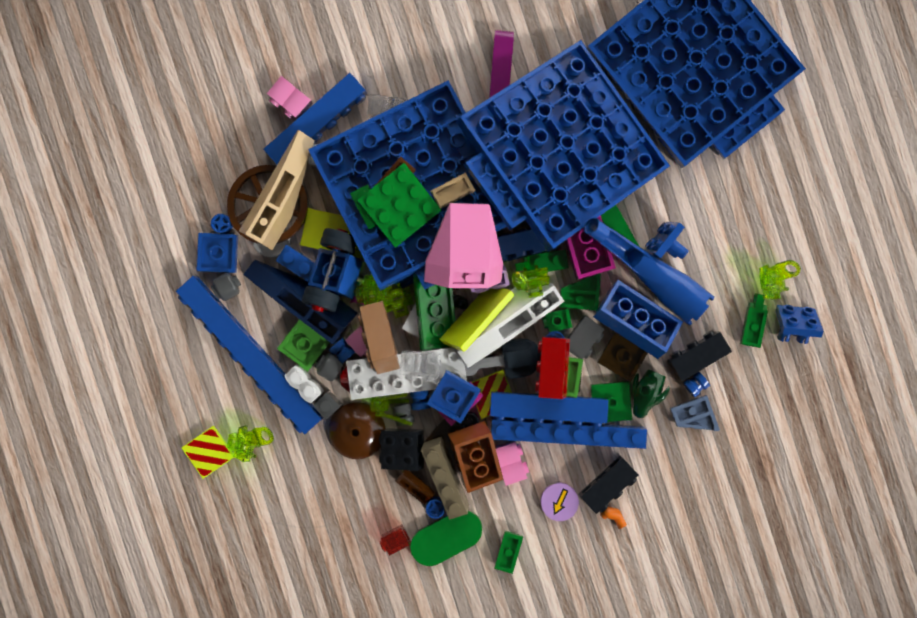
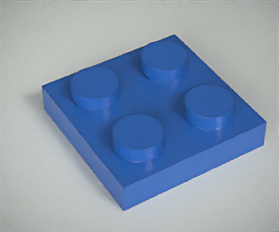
[197,233,238,273]
[427,370,481,423]

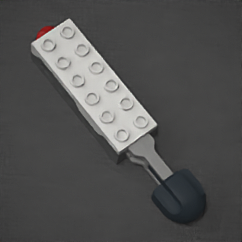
[340,338,541,400]

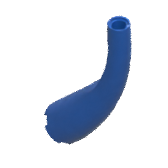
[584,218,715,326]

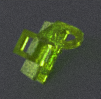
[759,260,801,300]
[512,265,550,298]
[356,275,392,305]
[373,282,414,319]
[227,425,274,462]

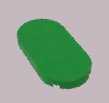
[410,510,482,566]

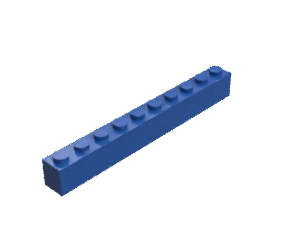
[176,276,324,435]

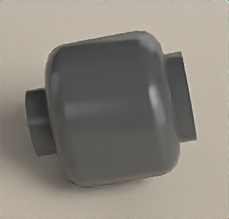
[211,273,241,301]
[315,353,344,381]

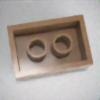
[358,301,400,374]

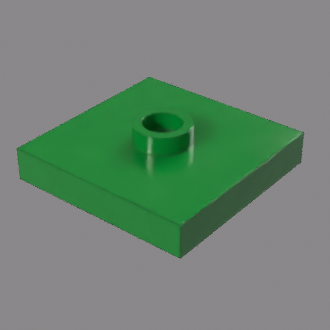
[590,381,632,422]

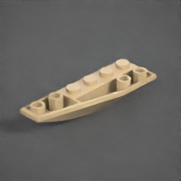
[239,130,315,250]

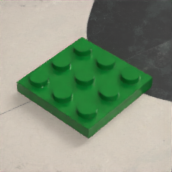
[356,163,441,248]

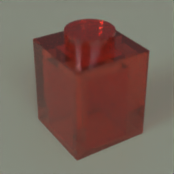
[380,524,411,556]

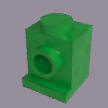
[542,308,572,332]

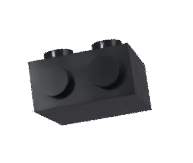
[379,428,424,471]

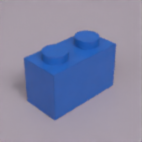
[276,245,315,282]

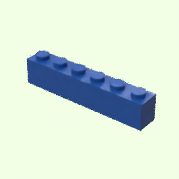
[263,73,367,164]
[490,391,609,426]

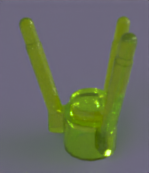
[370,393,413,426]

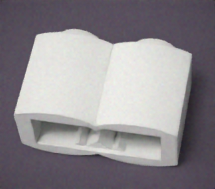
[285,365,324,403]

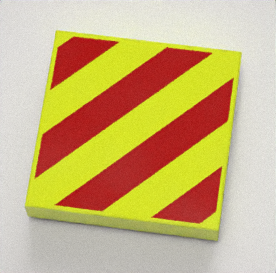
[471,369,512,419]
[181,426,236,479]

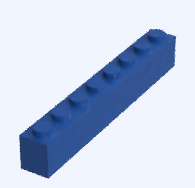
[491,417,647,449]

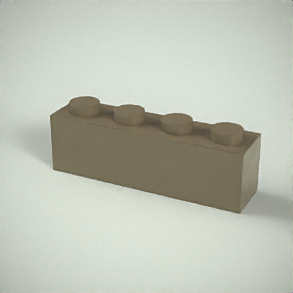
[421,436,470,520]

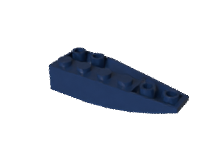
[243,260,358,344]

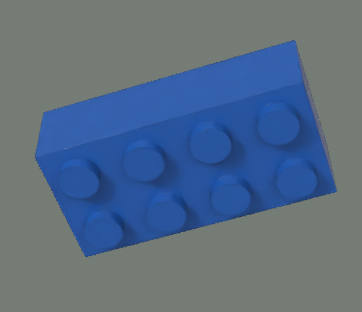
[593,280,683,359]

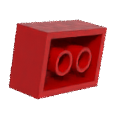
[535,337,570,399]

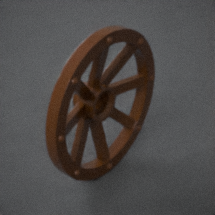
[227,165,308,245]

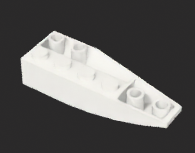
[456,274,565,368]

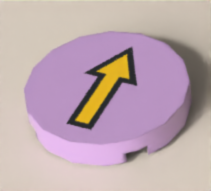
[540,482,579,521]

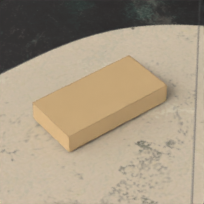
[430,173,475,209]

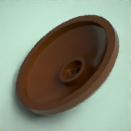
[328,402,386,459]

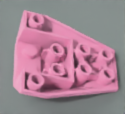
[424,203,503,288]

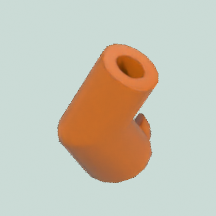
[600,506,627,529]

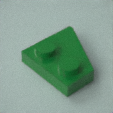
[559,274,601,311]

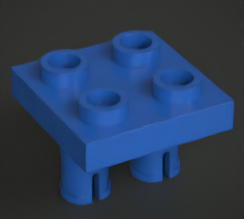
[645,222,689,259]
[775,305,824,344]

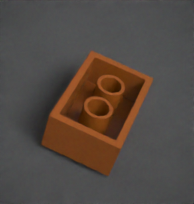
[448,421,504,493]

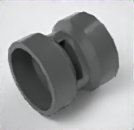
[392,403,415,426]

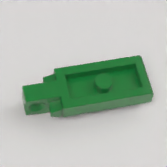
[515,249,569,275]
[740,293,768,348]

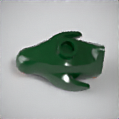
[633,369,670,419]

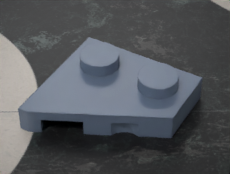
[670,395,720,431]

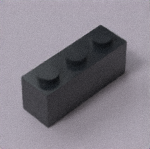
[667,330,732,381]
[579,455,638,514]

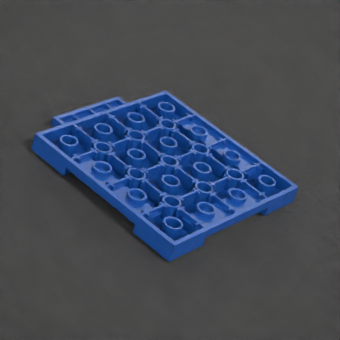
[587,0,806,168]
[456,40,670,252]
[308,80,507,291]

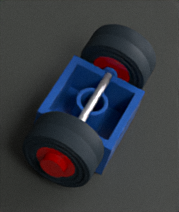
[302,228,363,312]

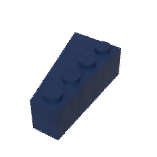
[497,228,557,263]

